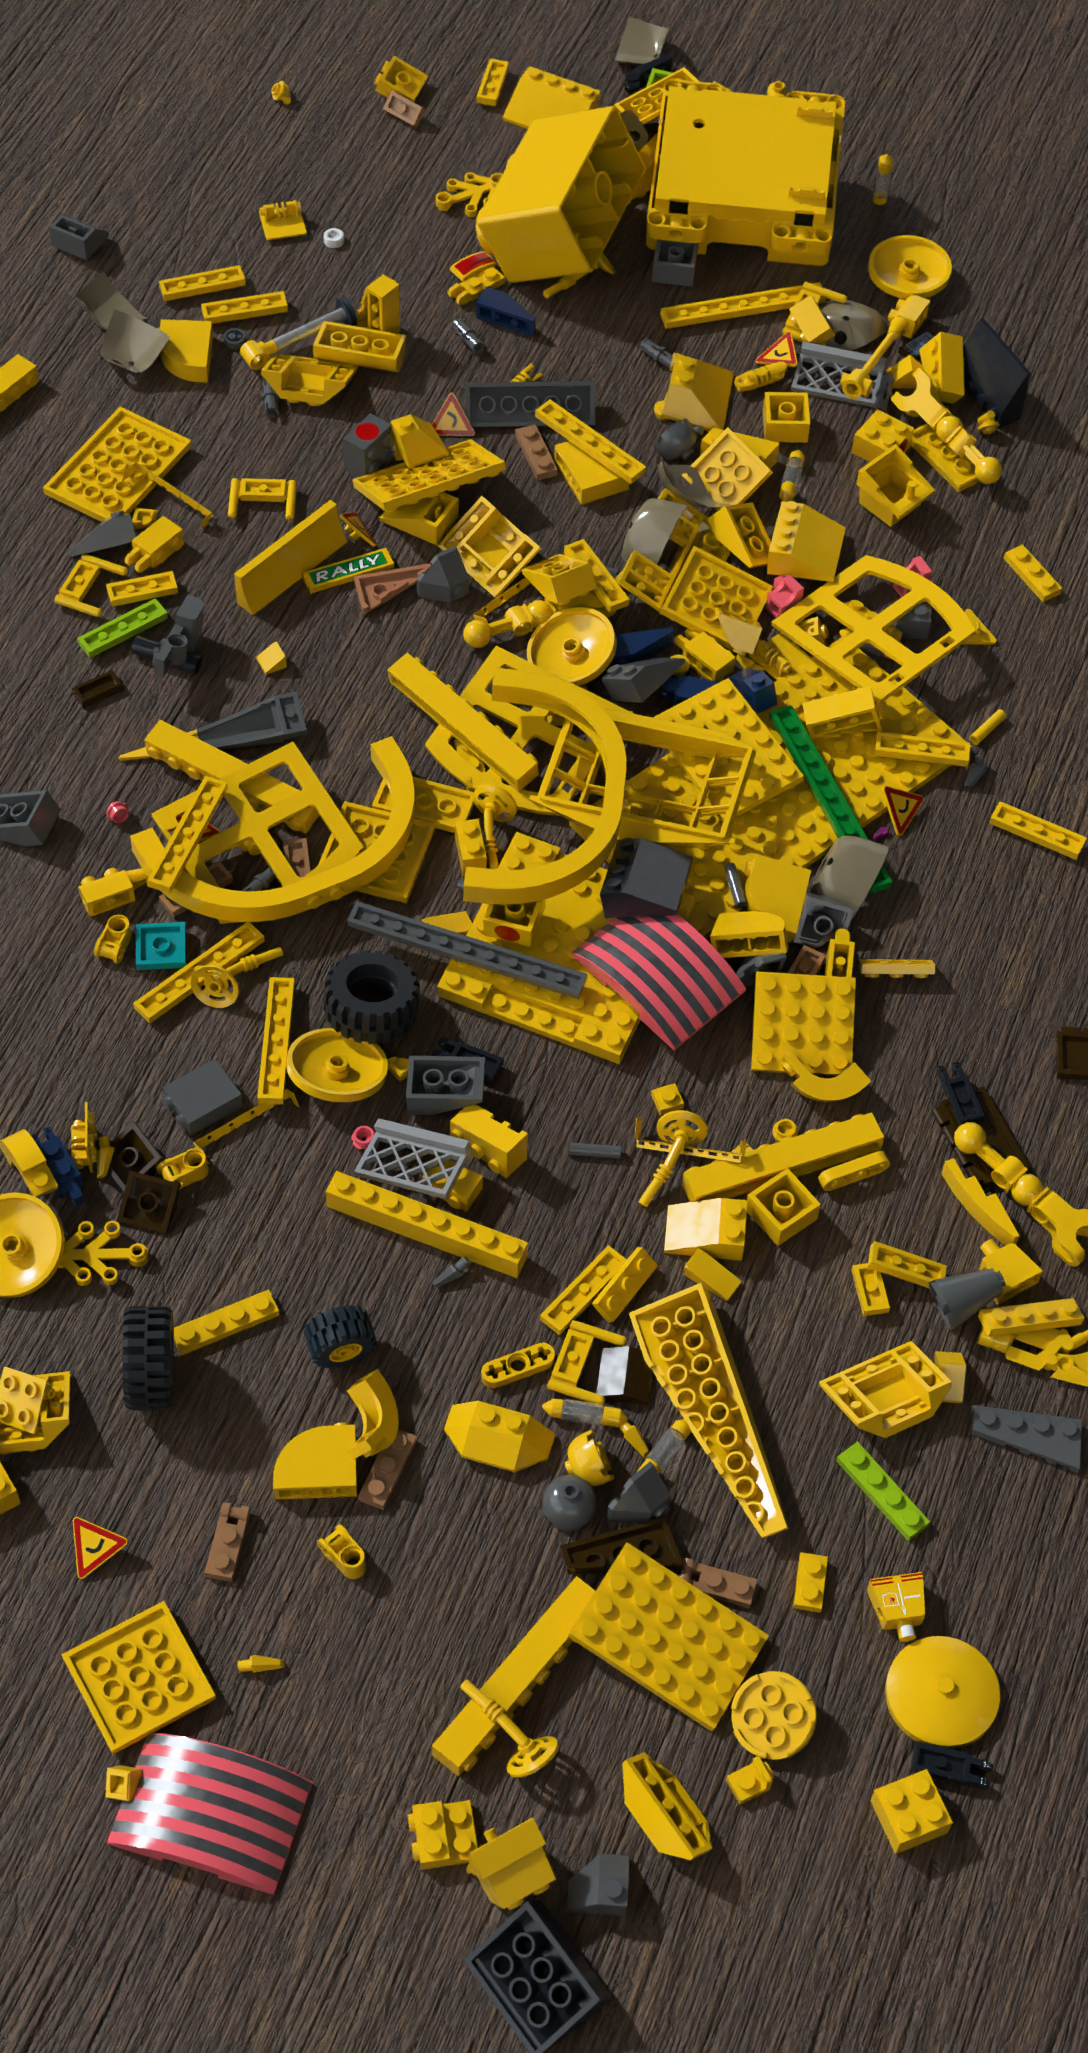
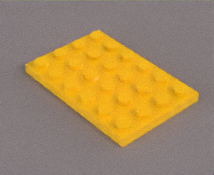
[43,407,192,522]
[352,439,506,512]
[653,678,804,823]
[568,1542,769,1732]

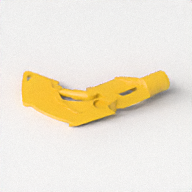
[977,1326,1088,1387]

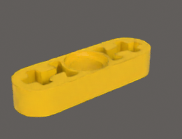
[818,1151,890,1191]
[481,1343,555,1388]

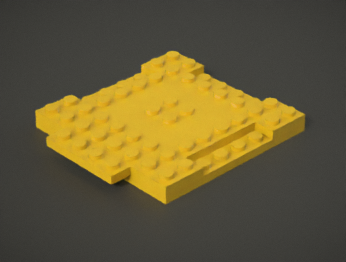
[437,832,695,1065]

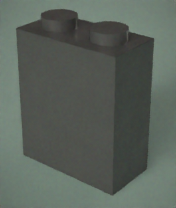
[162,1058,243,1136]

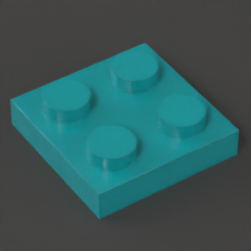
[136,922,186,970]

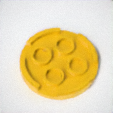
[731,1671,817,1760]

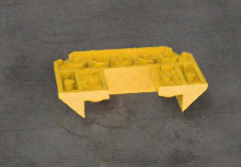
[615,488,730,621]

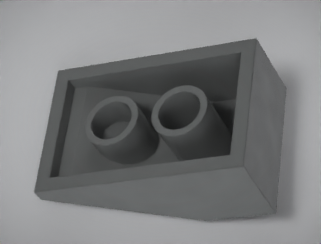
[601,657,686,703]
[0,790,61,846]
[406,1056,485,1115]

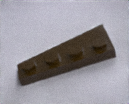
[559,1516,683,1575]

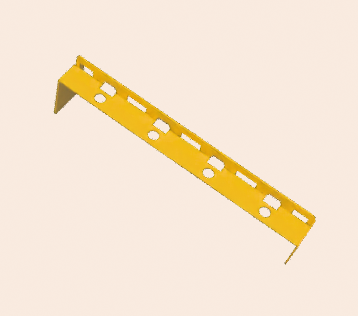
[122,462,213,530]
[473,577,531,624]
[193,1089,299,1164]
[635,1117,746,1163]

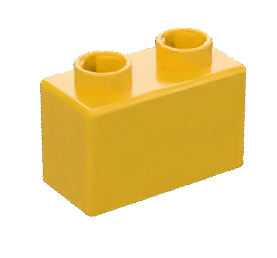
[476,106,645,283]

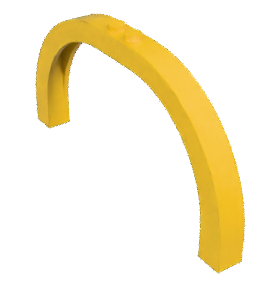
[463,668,630,905]
[130,736,414,922]

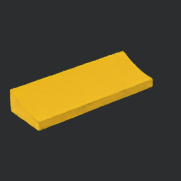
[234,500,348,615]

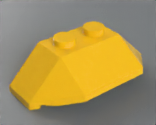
[444,1401,555,1472]
[622,1752,712,1860]

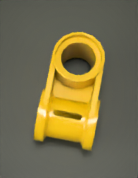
[94,914,132,964]
[156,1148,209,1190]
[317,1524,366,1579]

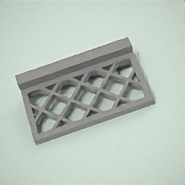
[791,342,886,407]
[354,1118,474,1199]

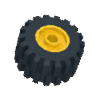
[304,1305,377,1368]

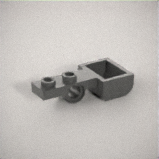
[152,595,204,678]

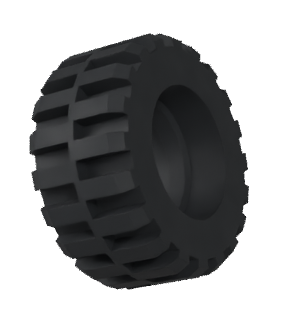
[324,951,420,1044]
[122,1306,174,1410]

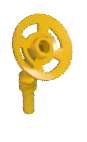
[543,253,615,298]
[473,784,517,870]
[191,947,283,1008]
[638,1110,708,1208]
[460,1679,559,1778]

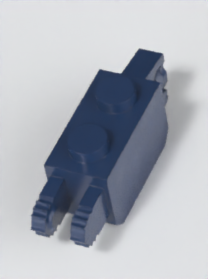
[658,675,719,707]
[31,1127,85,1207]

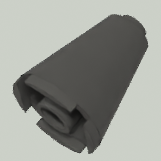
[928,1268,1006,1330]

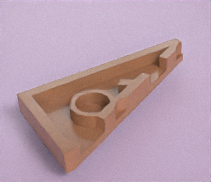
[354,563,431,615]

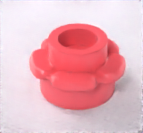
[106,801,129,824]
[352,1126,375,1150]

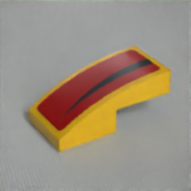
[450,251,497,281]

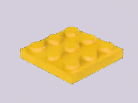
[682,427,773,511]

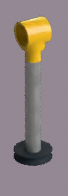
[240,296,357,370]

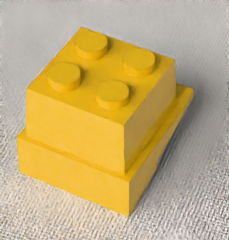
[856,444,935,527]
[466,1818,556,1910]

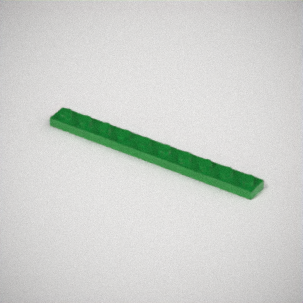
[770,705,892,894]

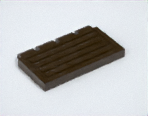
[1056,1025,1088,1080]
[932,1086,1030,1188]

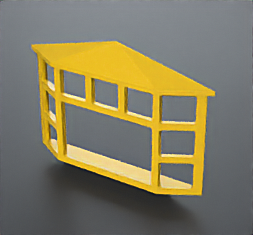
[529,708,757,848]

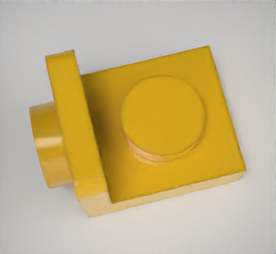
[793,617,829,646]
[726,1756,774,1805]

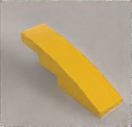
[942,1158,1019,1246]

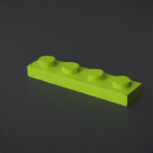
[77,598,168,658]
[836,1441,930,1542]

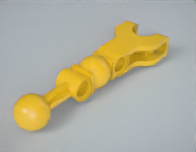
[891,367,1003,484]
[463,590,617,648]
[954,1122,1088,1267]

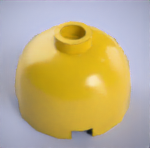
[565,1429,614,1486]

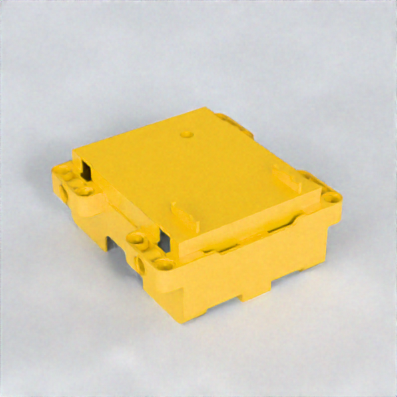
[646,79,845,266]

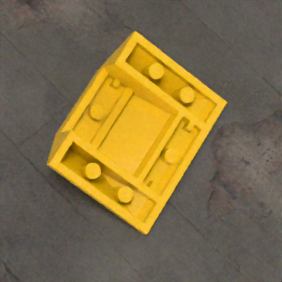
[261,353,358,406]
[661,353,734,432]
[437,496,541,598]
[819,1341,952,1438]
[0,1371,71,1454]

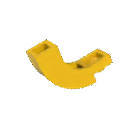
[781,1051,871,1102]
[0,1129,58,1198]
[347,1369,399,1460]

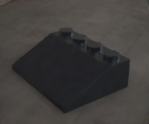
[963,318,1031,428]
[600,838,693,918]
[463,1900,613,2053]

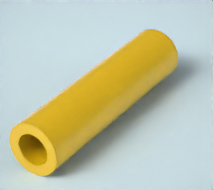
[969,709,1007,745]

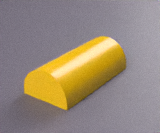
[313,321,406,373]

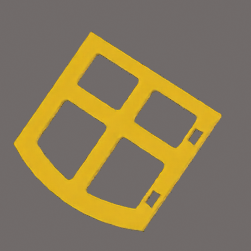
[772,555,976,704]
[425,646,631,816]
[151,742,363,924]

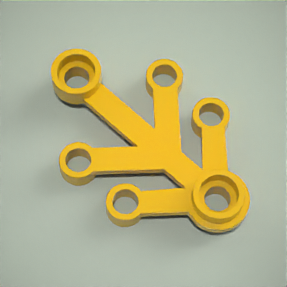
[436,172,502,217]
[58,1221,149,1286]

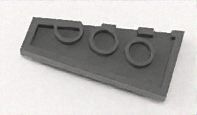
[971,1405,1082,1473]

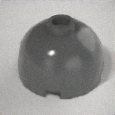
[654,418,697,461]
[542,1474,597,1532]

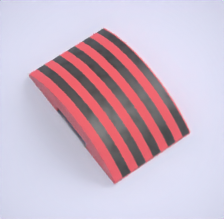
[571,914,746,1051]
[107,1733,312,1895]

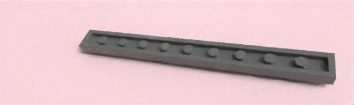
[347,901,587,999]

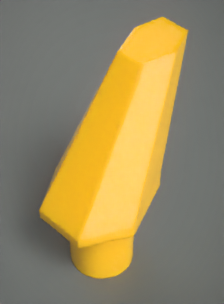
[736,654,765,672]
[97,1136,115,1179]
[619,1421,650,1460]
[238,1655,285,1673]

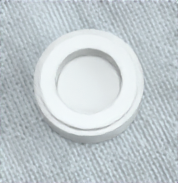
[324,228,344,248]

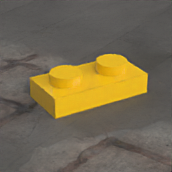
[851,1263,890,1316]
[793,1552,828,1613]

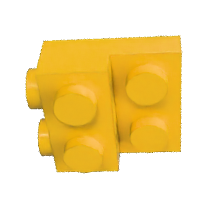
[374,56,428,102]
[407,1800,477,1870]

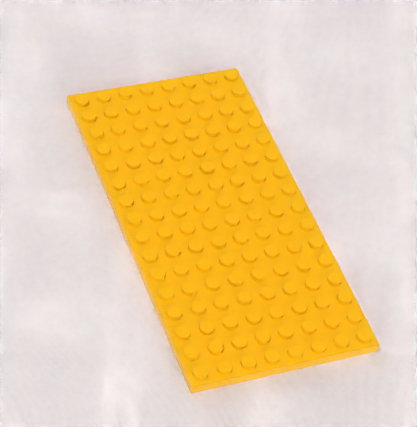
[569,637,972,939]

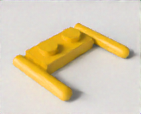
[781,281,847,346]
[228,478,297,520]
[54,554,128,617]
[547,1320,627,1406]

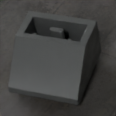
[49,214,109,260]

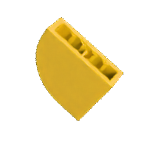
[157,320,213,383]
[554,441,629,505]
[744,853,811,943]
[710,911,788,958]
[273,1422,357,1500]

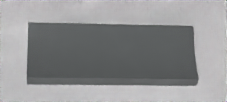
[465,381,595,427]

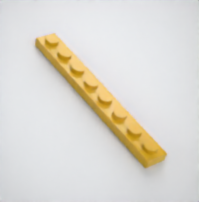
[660,282,826,329]

